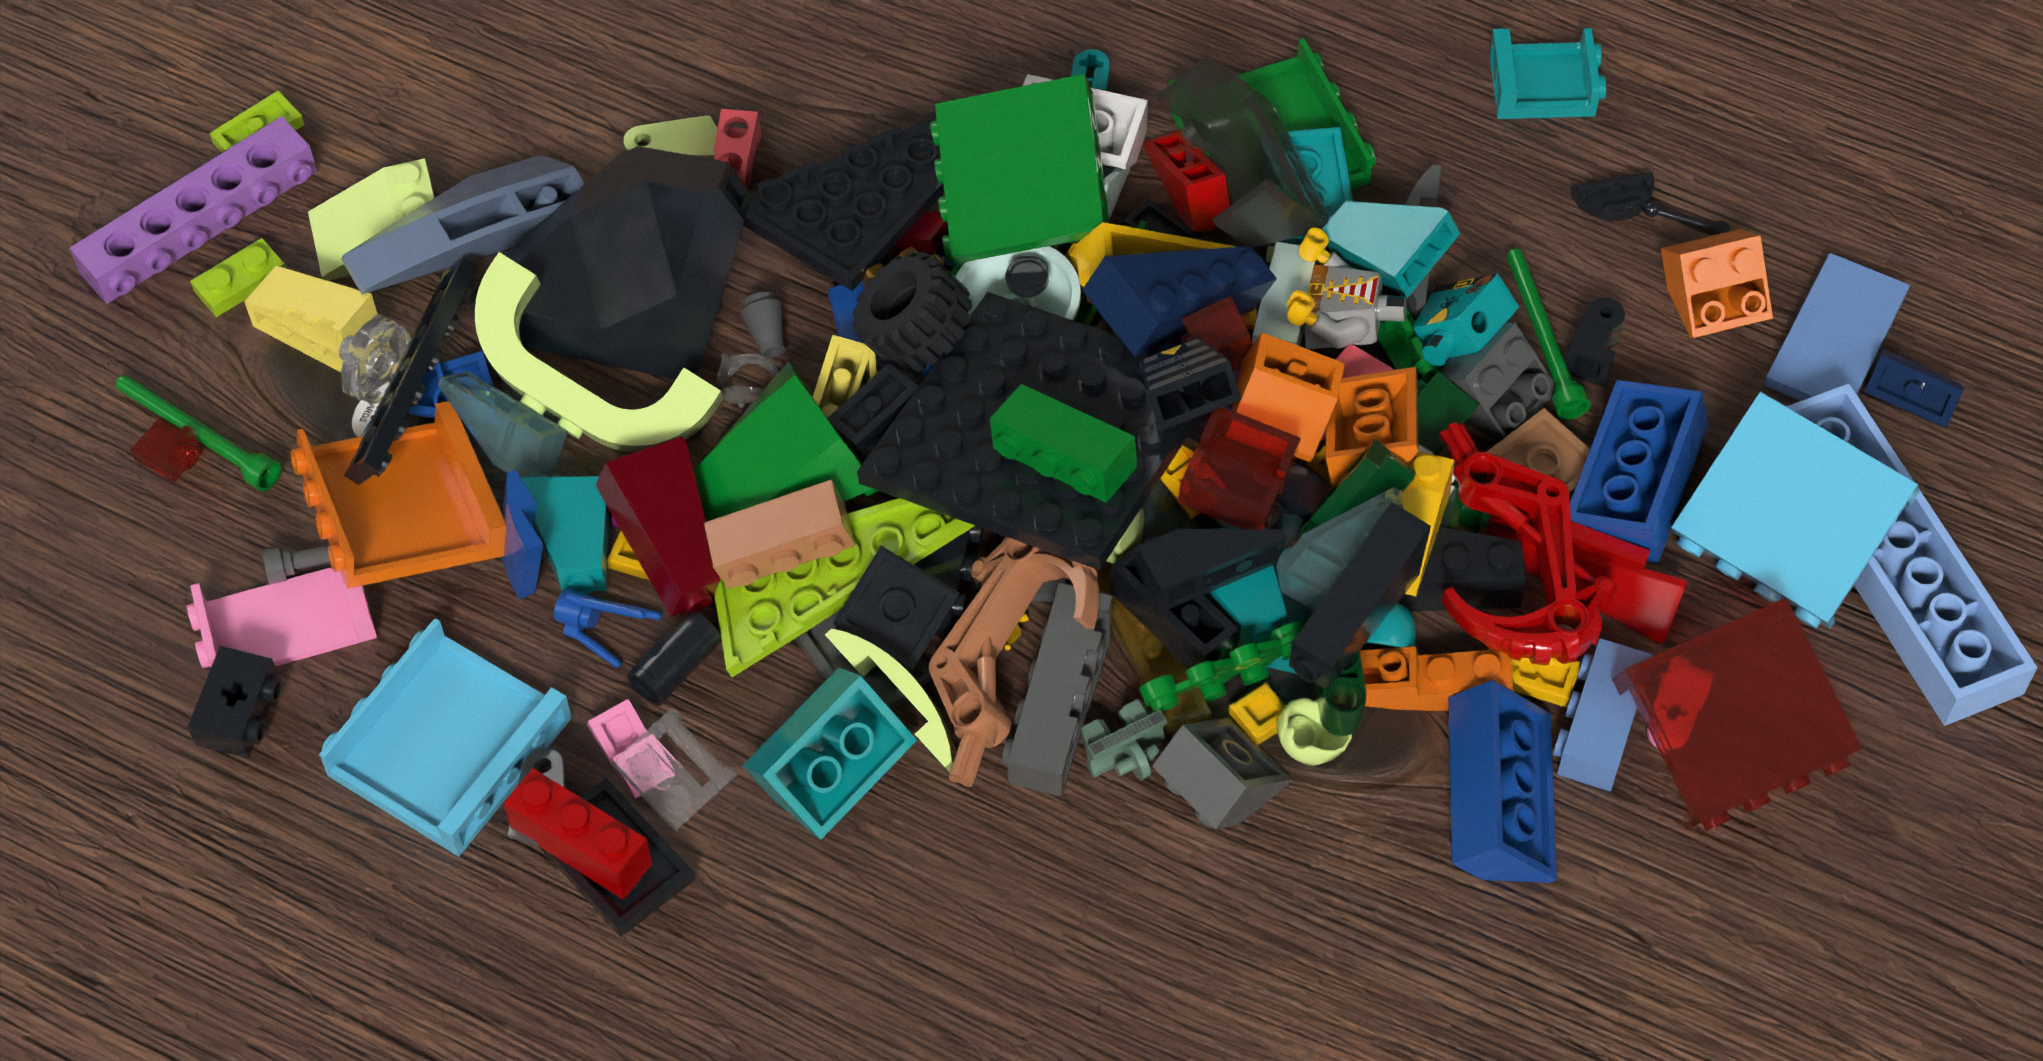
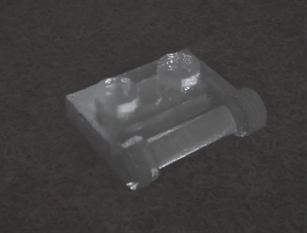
[612,707,737,832]

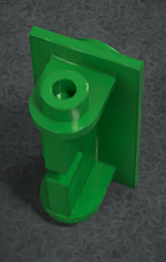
[1377,308,1442,384]

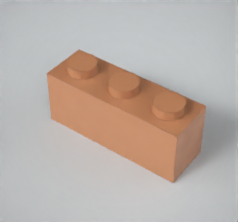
[704,479,855,589]

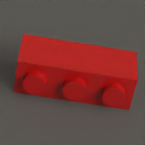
[503,768,652,900]

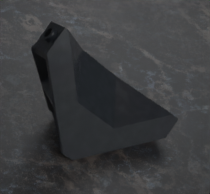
[469,146,753,379]

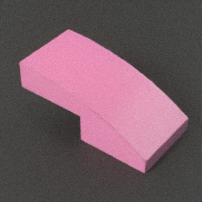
[587,699,676,799]

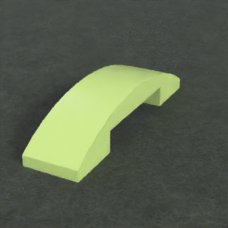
[825,628,956,773]

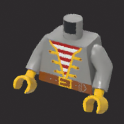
[1286,227,1407,349]

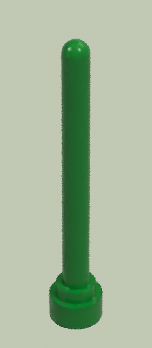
[1506,248,1591,420]
[115,375,282,492]

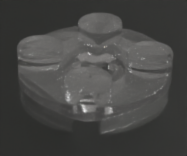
[339,315,411,404]

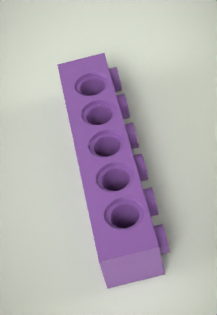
[69,116,318,304]

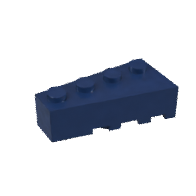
[1082,246,1277,357]

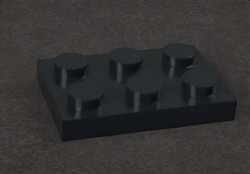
[538,778,695,937]

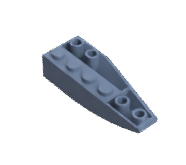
[341,155,585,294]

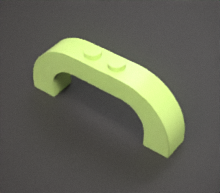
[475,252,724,453]

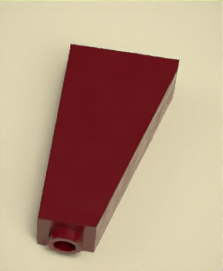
[596,436,720,617]

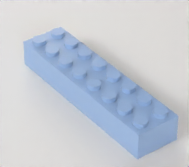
[1787,384,2037,726]

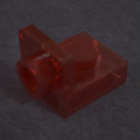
[130,419,203,482]

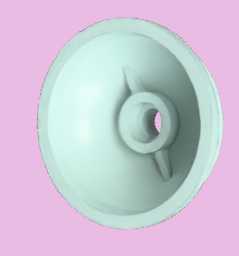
[955,246,1081,320]

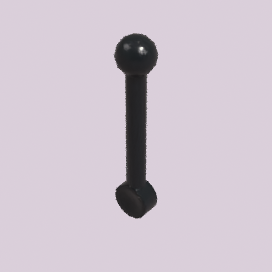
[1643,201,1730,235]

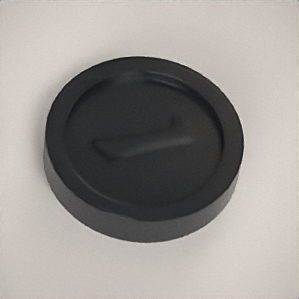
[1005,256,1049,298]

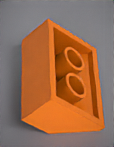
[1326,367,1418,486]

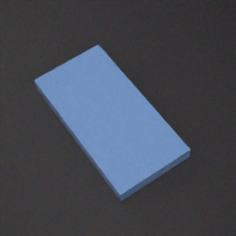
[1764,253,1910,401]

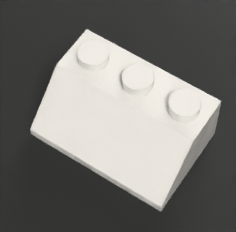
[1023,74,1148,169]

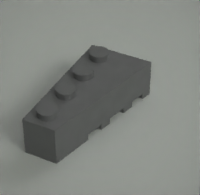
[1001,583,1112,797]

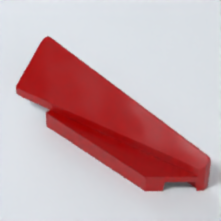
[1486,514,1687,644]

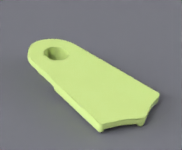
[624,115,718,159]

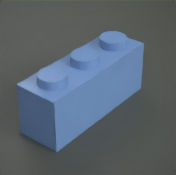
[1553,638,1653,792]

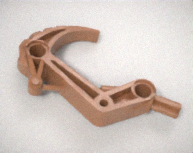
[929,536,1099,787]

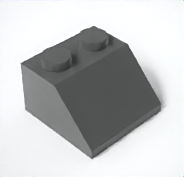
[1152,718,1292,830]

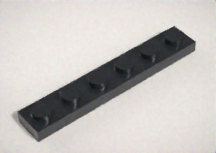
[344,257,478,485]

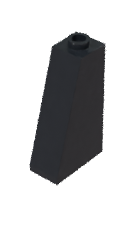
[1289,502,1431,691]

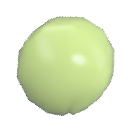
[1276,697,1352,766]

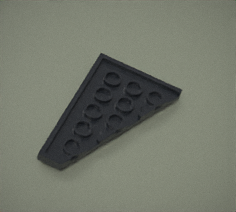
[743,112,944,291]

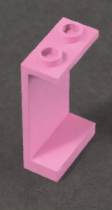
[186,567,377,668]

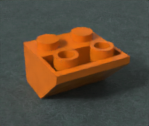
[1661,229,1773,338]
[1227,332,1345,462]

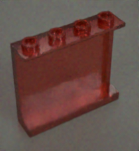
[1612,598,1863,832]

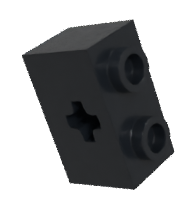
[187,646,282,759]

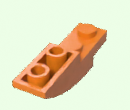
[1360,646,1514,711]

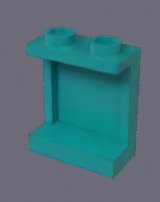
[1489,28,1606,119]

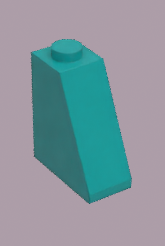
[1322,201,1461,299]
[521,476,612,594]
[1204,521,1287,645]

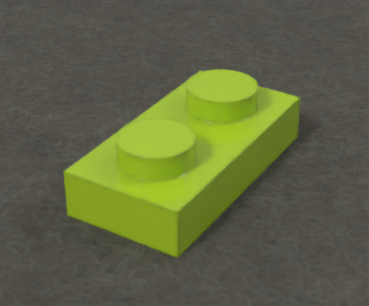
[209,91,304,153]
[190,238,286,318]

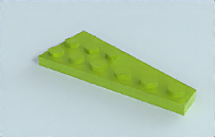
[714,498,975,678]

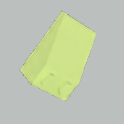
[308,158,435,281]

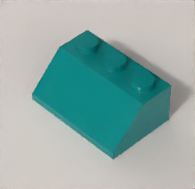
[742,668,917,840]

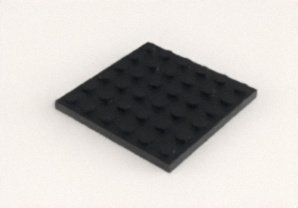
[857,292,1202,570]

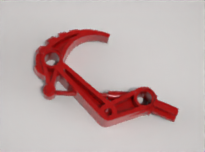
[1439,422,1617,665]

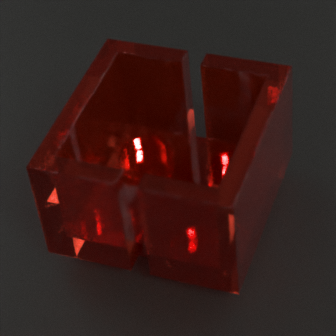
[1178,407,1301,529]

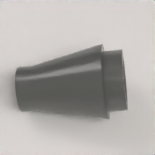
[740,292,786,359]

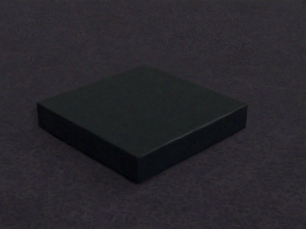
[833,545,960,672]

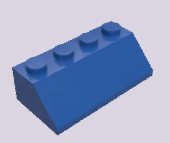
[1570,380,1708,564]
[1448,680,1557,883]

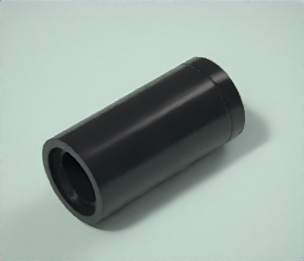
[627,610,722,706]

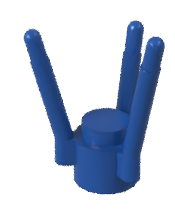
[554,588,662,668]

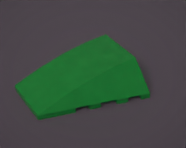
[694,361,878,522]

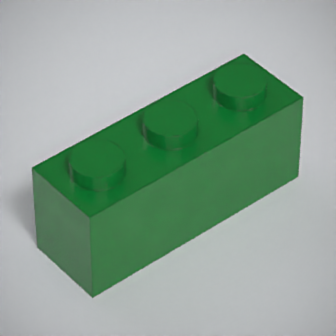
[990,384,1137,503]

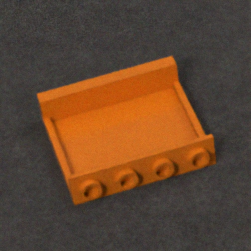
[290,400,506,589]

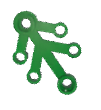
[1139,621,1304,712]

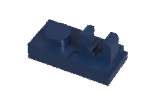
[1865,349,1965,428]

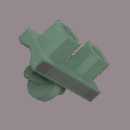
[1081,699,1167,780]

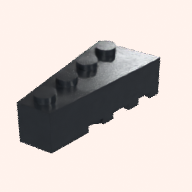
[1335,517,1526,612]

